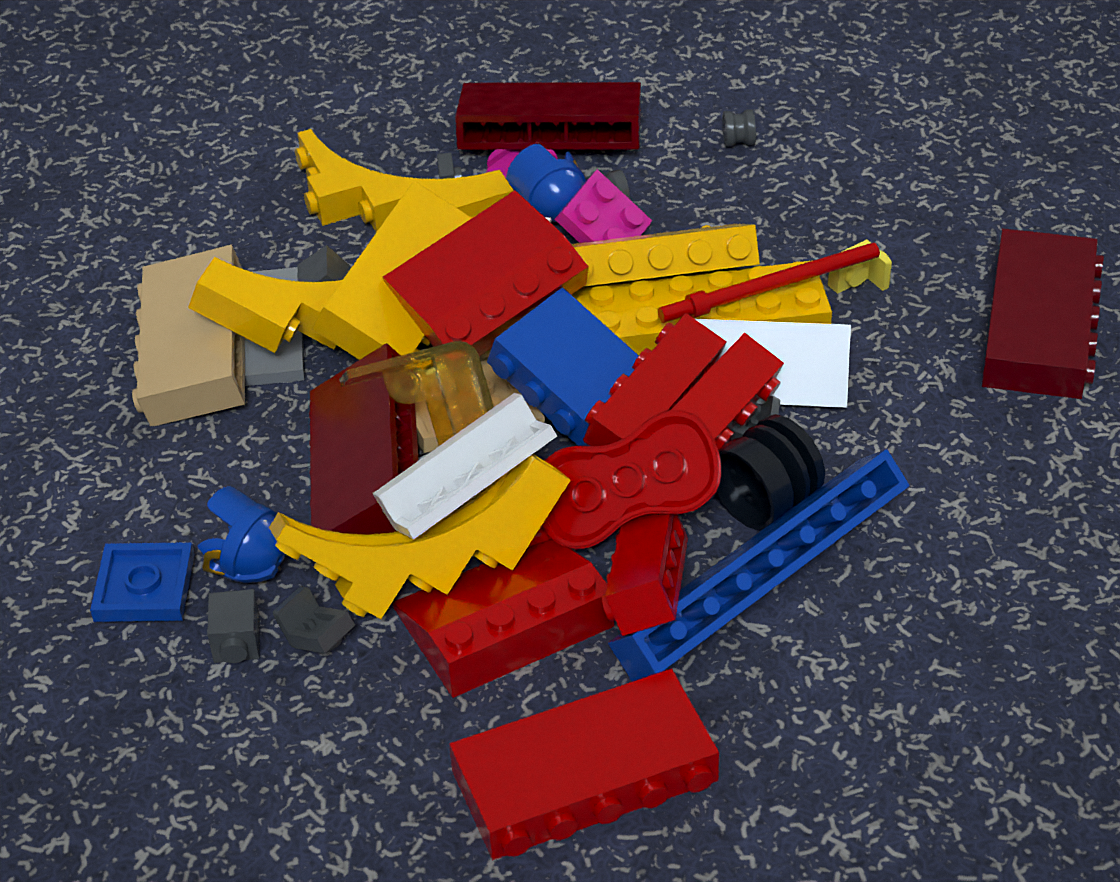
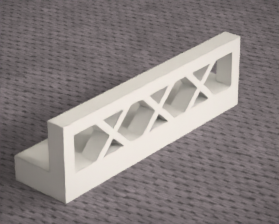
[372,393,557,540]

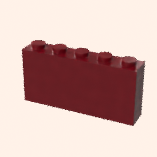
[455,82,641,150]
[982,228,1104,399]
[309,343,419,535]

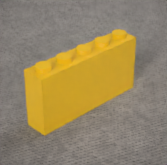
[312,180,472,368]
[571,224,760,287]

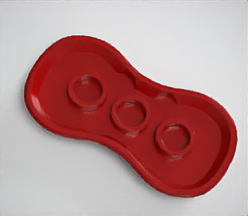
[542,410,721,549]

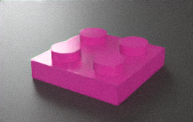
[554,169,652,243]

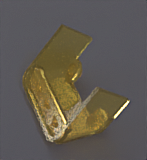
[339,341,495,513]

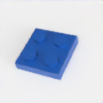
[90,542,195,622]

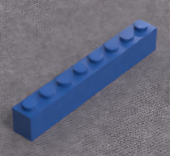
[608,449,910,682]

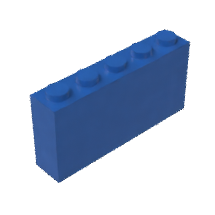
[487,287,639,446]

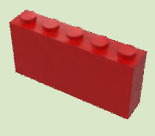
[449,668,719,860]

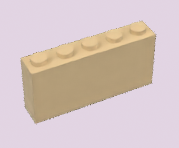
[132,245,245,426]

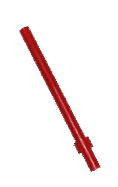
[657,242,880,323]

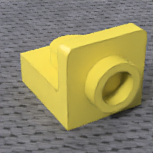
[828,240,892,294]

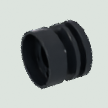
[715,414,825,530]

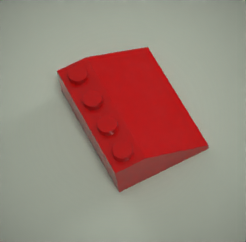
[383,190,589,374]
[392,540,614,698]

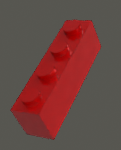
[583,313,727,446]
[671,332,784,450]
[602,513,688,636]

